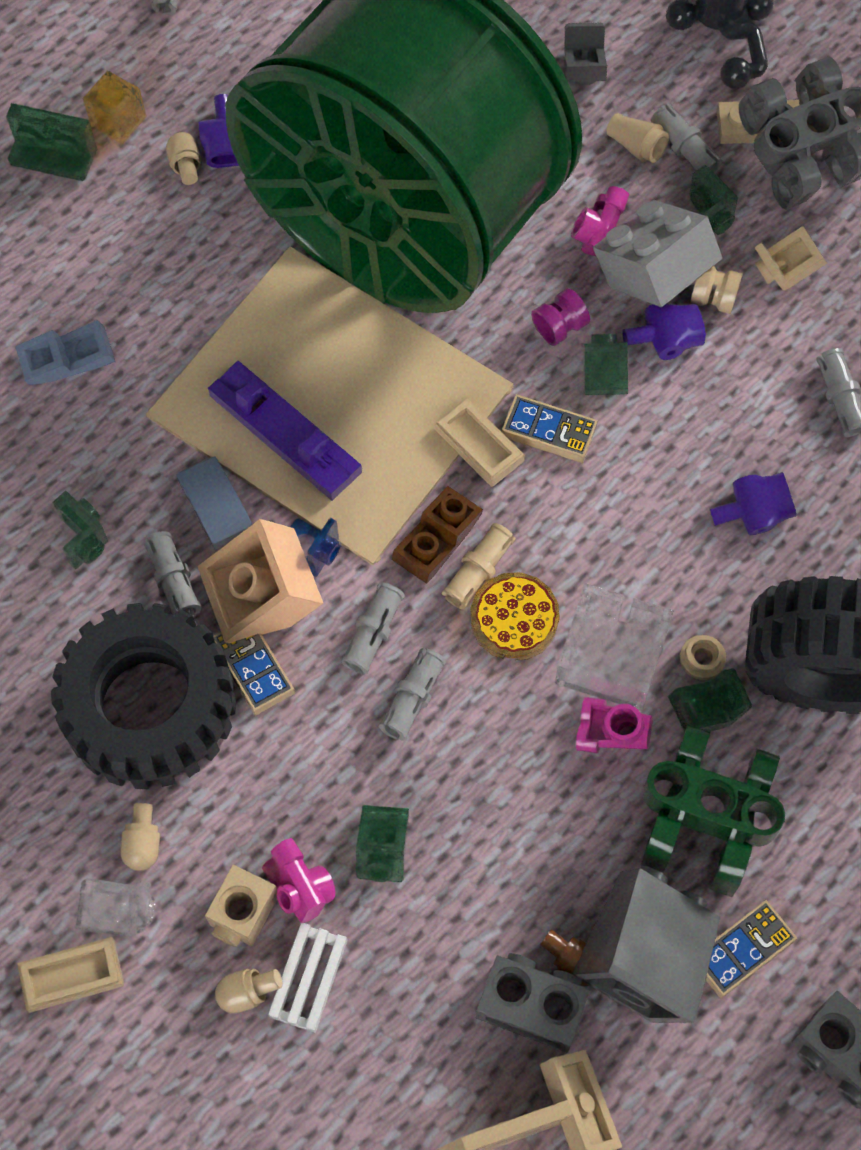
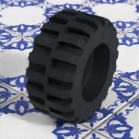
[744,576,861,714]
[51,603,236,789]

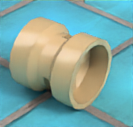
[690,266,743,314]

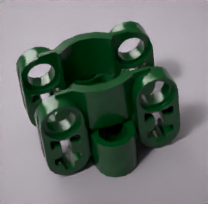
[641,725,785,897]

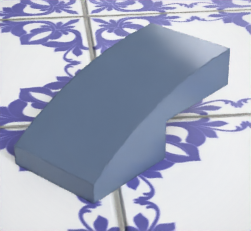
[15,320,116,385]
[176,456,252,550]

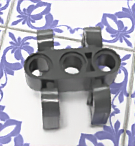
[738,56,861,210]

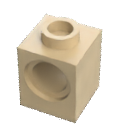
[205,864,277,947]

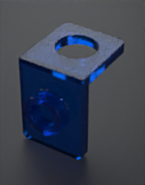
[290,517,341,577]

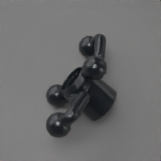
[666,0,773,89]

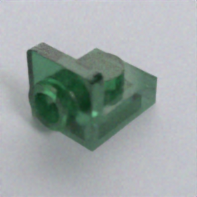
[689,164,738,235]
[356,805,409,882]

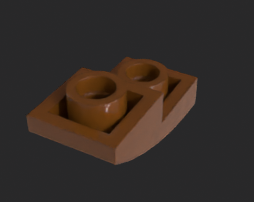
[392,486,483,584]

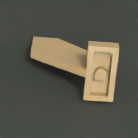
[436,1050,622,1150]

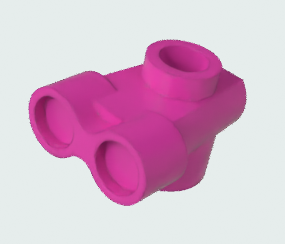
[571,186,629,257]
[576,697,653,753]
[262,838,335,923]

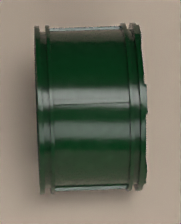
[225,0,583,313]

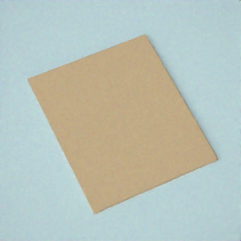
[146,246,513,566]

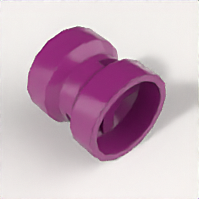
[531,288,590,346]

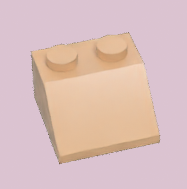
[197,519,324,643]

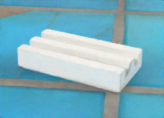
[268,923,348,1033]

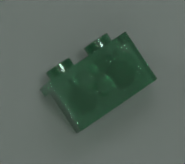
[6,103,98,181]

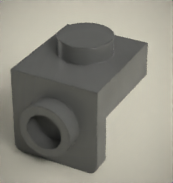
[564,22,607,85]

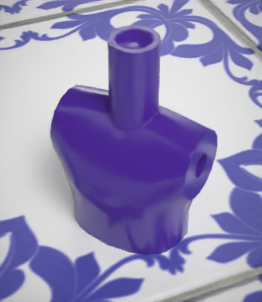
[198,94,239,168]
[622,303,706,360]
[710,472,797,535]

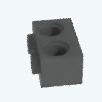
[476,953,590,1053]
[792,990,861,1109]

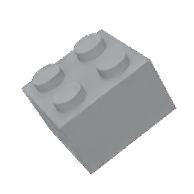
[593,200,722,307]

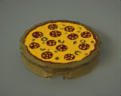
[470,572,560,661]

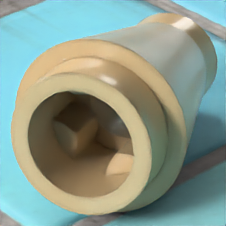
[606,113,669,163]

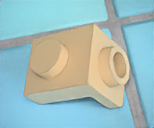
[754,226,827,291]

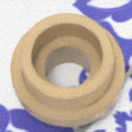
[680,635,726,680]

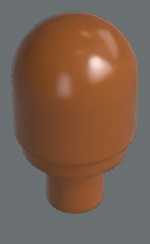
[540,929,589,986]

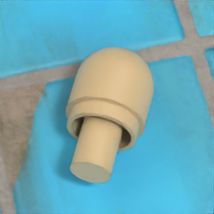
[166,132,201,185]
[121,803,160,871]
[215,969,283,1014]

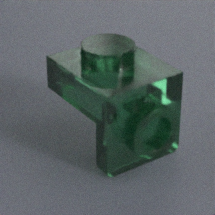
[581,333,628,395]
[53,491,108,570]
[668,668,752,733]

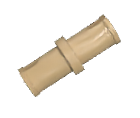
[442,523,516,609]

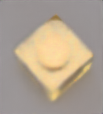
[83,70,147,144]

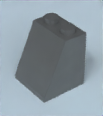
[572,866,720,1023]

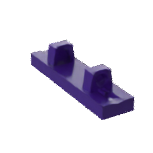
[208,360,362,501]

